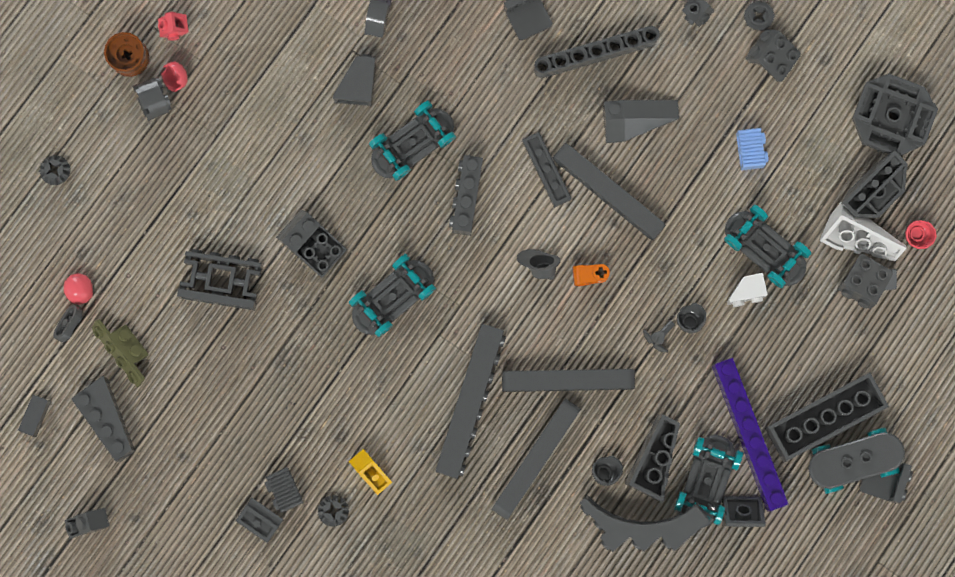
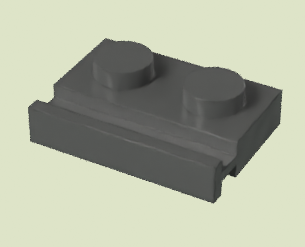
[235,497,284,543]

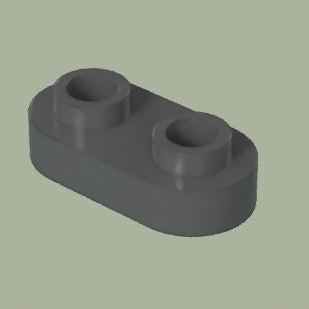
[53,305,82,342]

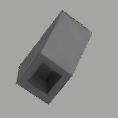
[64,508,110,539]

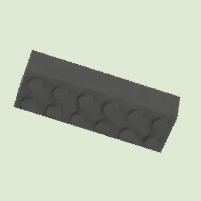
[765,373,889,462]

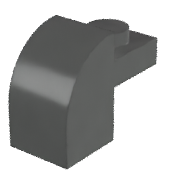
[364,0,392,38]

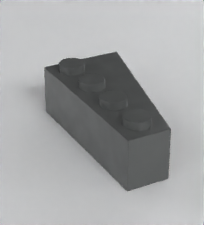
[71,376,136,463]
[624,414,680,502]

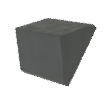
[722,496,766,527]

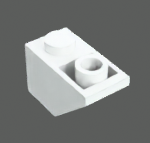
[727,273,768,307]

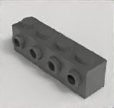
[449,155,483,236]

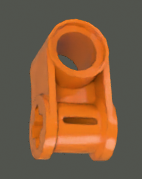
[572,264,610,286]

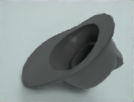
[517,249,561,280]

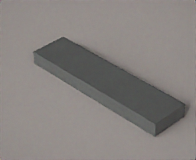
[522,132,572,208]

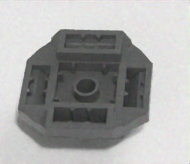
[852,74,938,156]

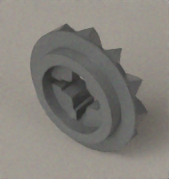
[744,1,774,31]
[39,155,70,185]
[318,495,349,527]

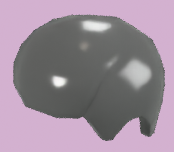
[677,303,706,334]
[592,455,623,486]

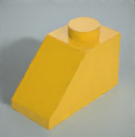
[348,449,392,495]

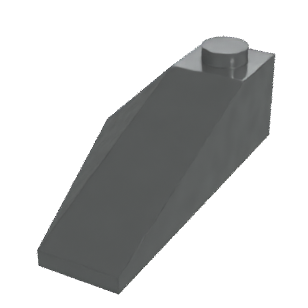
[602,100,679,143]

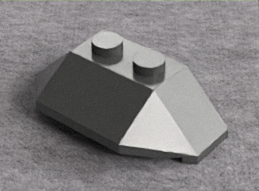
[841,150,908,218]

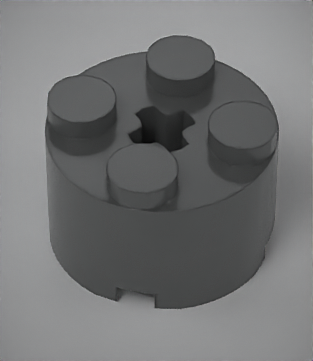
[133,77,172,121]

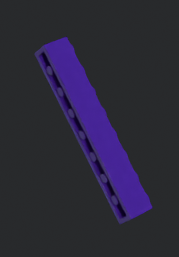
[712,358,789,512]

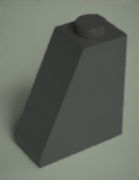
[333,54,376,106]

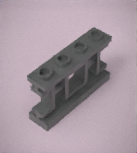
[177,249,263,311]

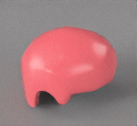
[161,61,188,92]
[905,220,937,249]
[63,273,93,305]

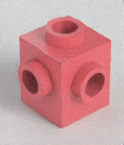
[158,12,189,41]

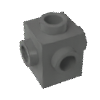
[682,0,715,27]

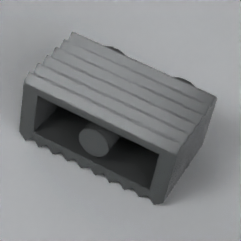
[264,467,304,513]

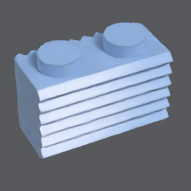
[736,128,768,171]

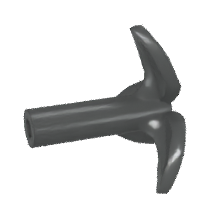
[643,320,675,353]

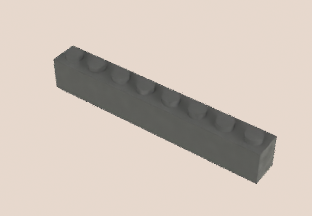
[435,324,506,479]

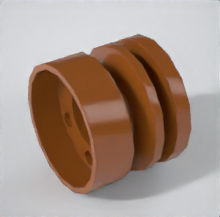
[104,32,150,77]

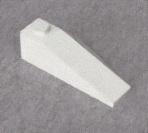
[820,202,907,261]

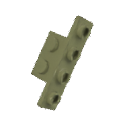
[92,319,149,388]

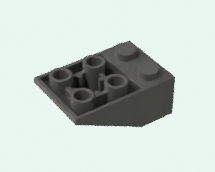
[276,209,347,278]

